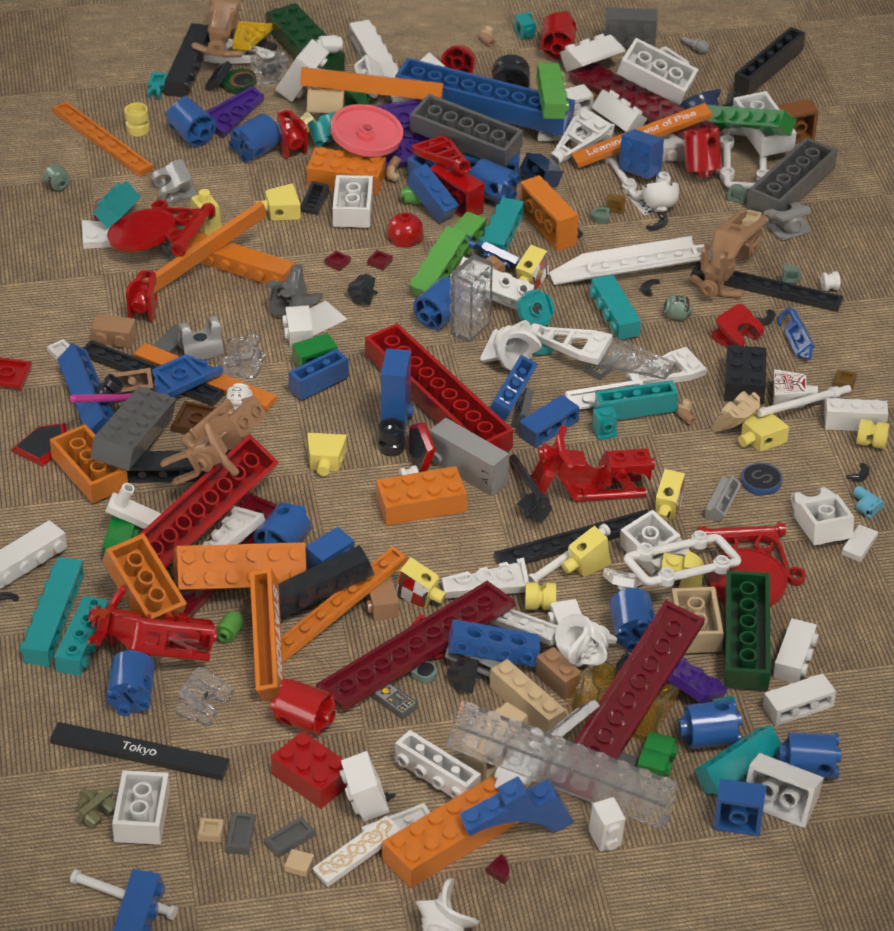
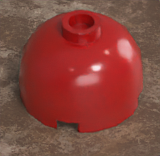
[440,45,476,74]
[387,212,424,248]

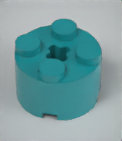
[307,112,337,148]

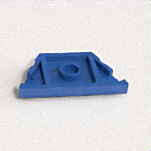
[152,354,223,397]

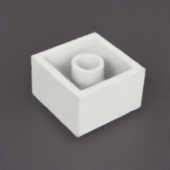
[340,751,390,822]

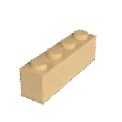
[490,659,566,735]

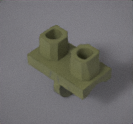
[75,786,116,829]

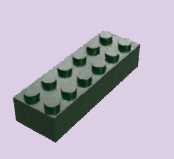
[266,3,345,72]
[724,570,771,690]

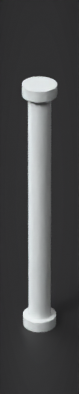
[528,524,611,583]
[70,869,178,920]

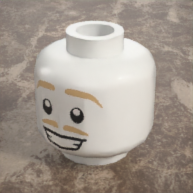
[226,383,253,409]

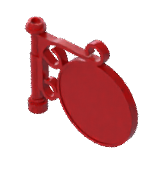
[107,200,216,257]
[697,521,806,607]

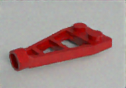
[411,135,470,174]

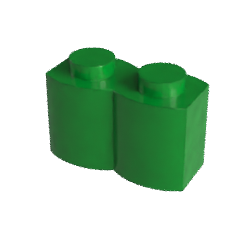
[637,731,679,781]

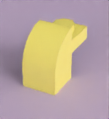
[661,551,704,588]

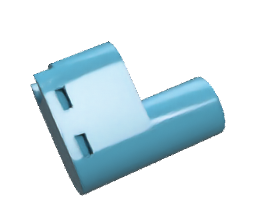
[853,486,885,518]

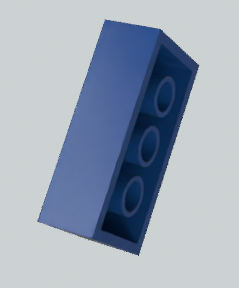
[381,349,414,438]

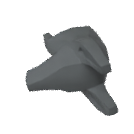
[266,265,323,316]

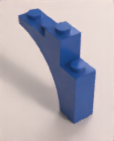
[459,776,574,836]

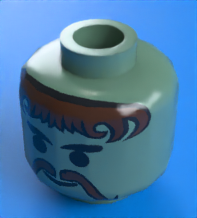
[43,164,70,191]
[663,294,693,321]

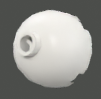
[642,182,679,212]

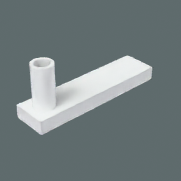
[105,483,161,529]

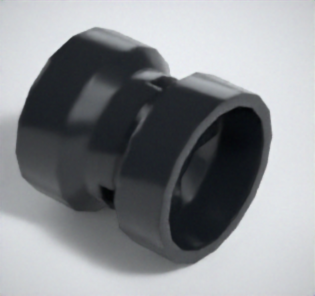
[95,374,124,394]

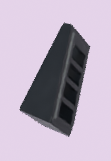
[300,181,329,215]

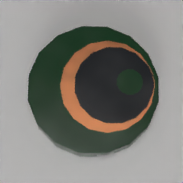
[222,68,257,94]

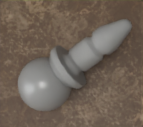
[681,37,709,54]

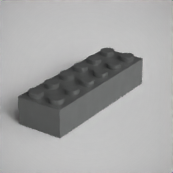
[410,93,523,167]
[747,137,837,213]
[90,387,176,471]

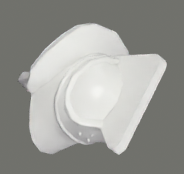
[480,320,542,371]
[555,614,617,667]
[415,878,480,931]

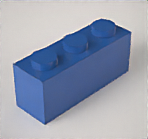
[406,164,459,224]
[288,349,349,400]
[519,395,579,448]
[113,869,165,931]

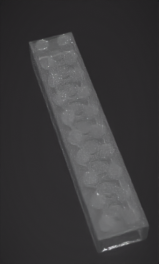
[445,701,677,829]

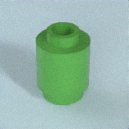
[401,185,422,204]
[216,611,243,643]

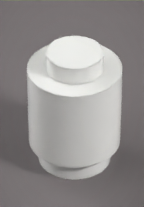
[316,35,343,53]

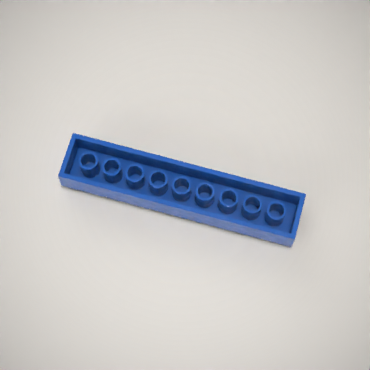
[395,58,575,136]

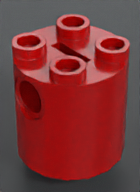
[540,11,577,59]
[683,128,722,178]
[270,678,336,736]

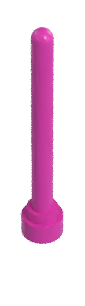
[69,394,132,403]

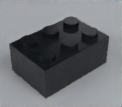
[724,345,767,404]

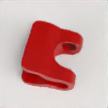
[277,110,308,159]
[126,270,158,322]
[711,303,764,348]

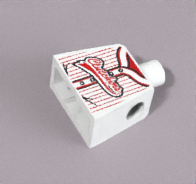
[772,370,818,408]

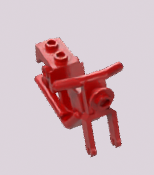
[530,425,655,502]
[88,585,217,662]

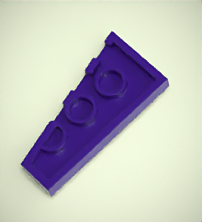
[206,86,264,138]

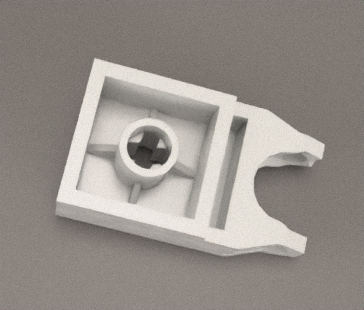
[791,487,854,545]
[619,510,690,577]

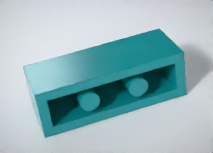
[93,180,141,229]

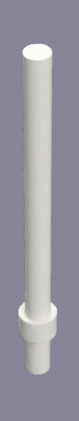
[756,385,851,417]

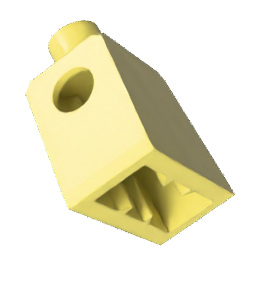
[256,184,301,220]
[190,189,222,235]
[738,406,789,451]
[308,433,347,476]
[562,526,611,577]

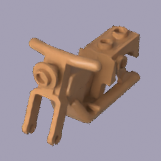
[192,0,243,58]
[690,209,769,298]
[160,396,267,486]

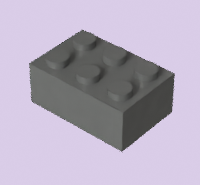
[604,7,657,49]

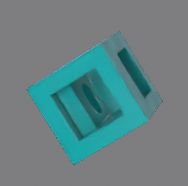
[514,12,536,40]
[592,406,618,440]

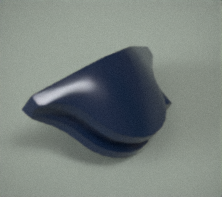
[676,89,720,110]

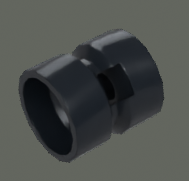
[379,418,405,457]

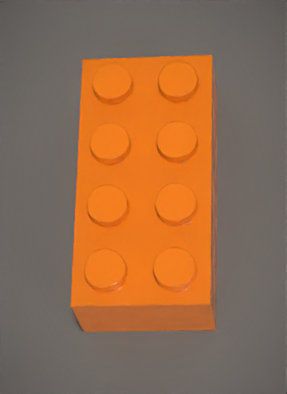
[306,147,386,195]
[520,175,579,251]
[50,424,128,504]
[376,466,467,526]
[102,533,187,620]

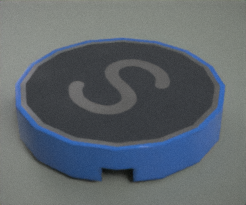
[741,463,782,495]

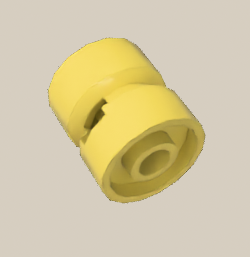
[125,103,149,137]
[856,418,890,449]
[525,582,556,610]

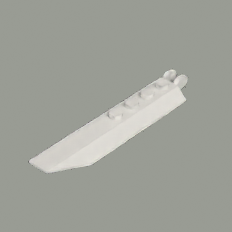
[549,236,713,285]

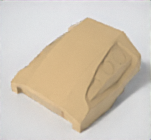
[711,391,760,432]

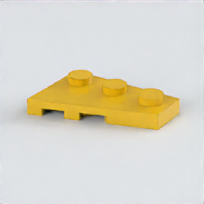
[232,21,273,51]

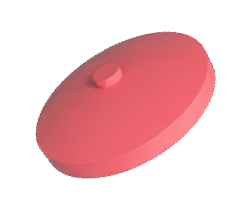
[330,104,403,157]

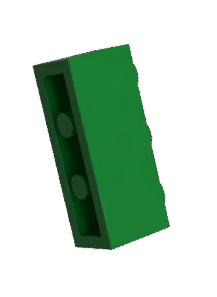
[102,515,140,557]

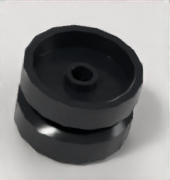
[492,54,530,88]

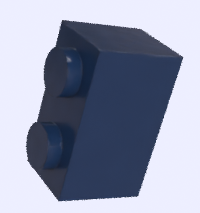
[520,153,564,188]

